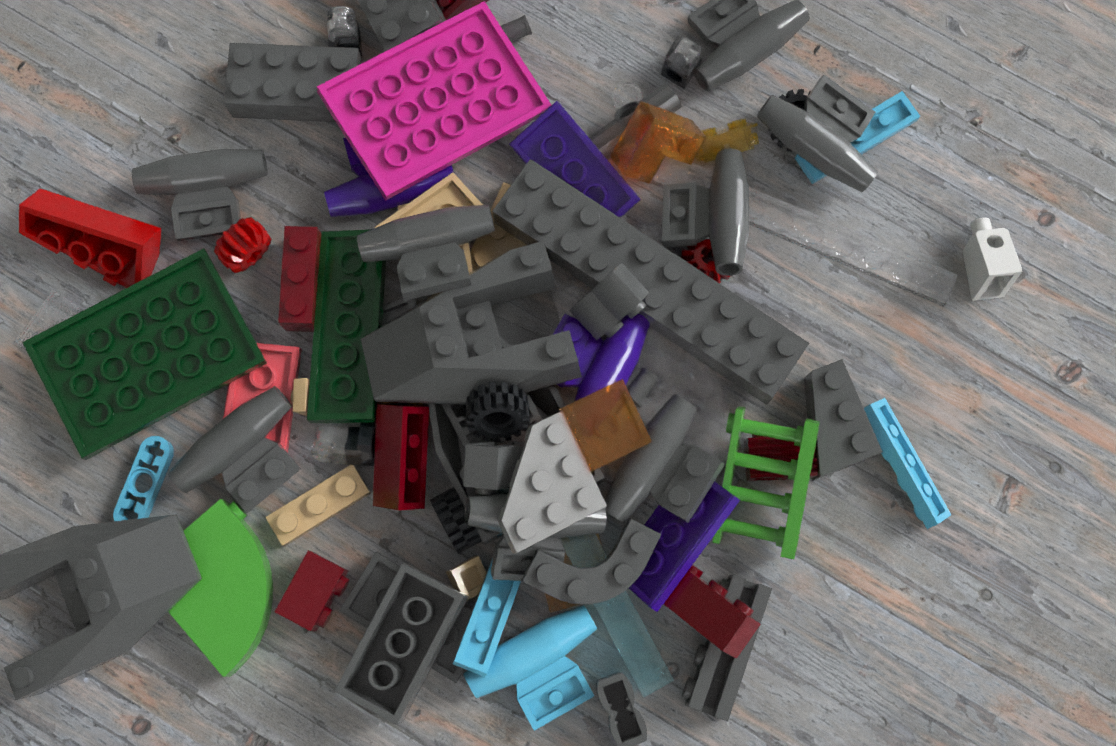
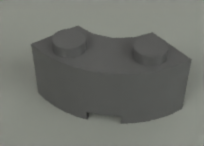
[463,441,525,495]

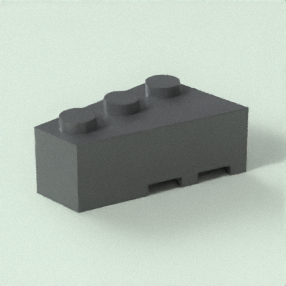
[804,359,882,481]

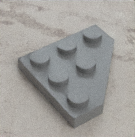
[498,411,607,553]

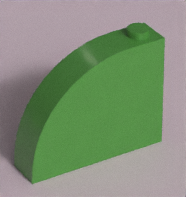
[169,499,273,677]

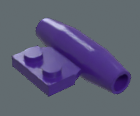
[324,137,454,217]
[553,313,650,437]

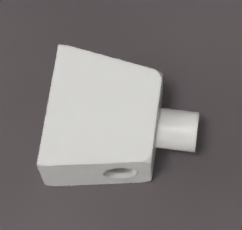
[963,218,1023,301]

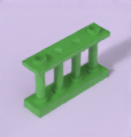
[712,406,820,560]

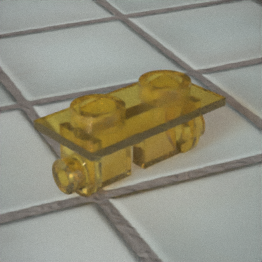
[689,118,759,163]

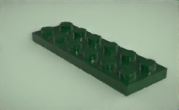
[307,229,386,423]

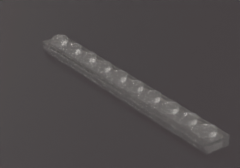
[645,149,958,307]

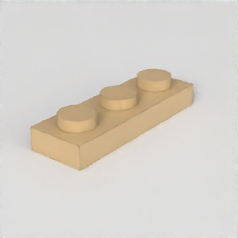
[265,465,371,547]

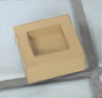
[291,378,310,416]
[446,556,487,601]

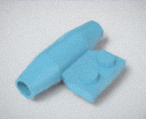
[463,605,597,731]

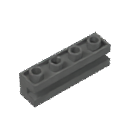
[682,574,772,722]

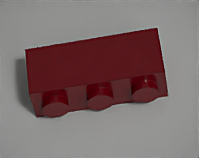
[278,226,321,332]
[373,404,429,511]
[664,565,761,659]

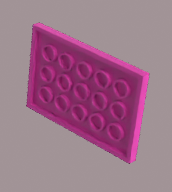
[317,1,551,201]

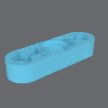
[113,436,174,521]

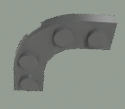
[521,518,661,604]

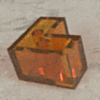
[610,101,707,184]

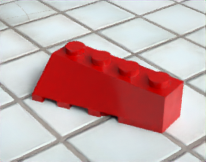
[19,188,161,288]

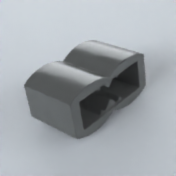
[569,263,649,340]
[596,671,647,746]

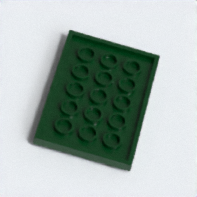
[22,248,267,460]

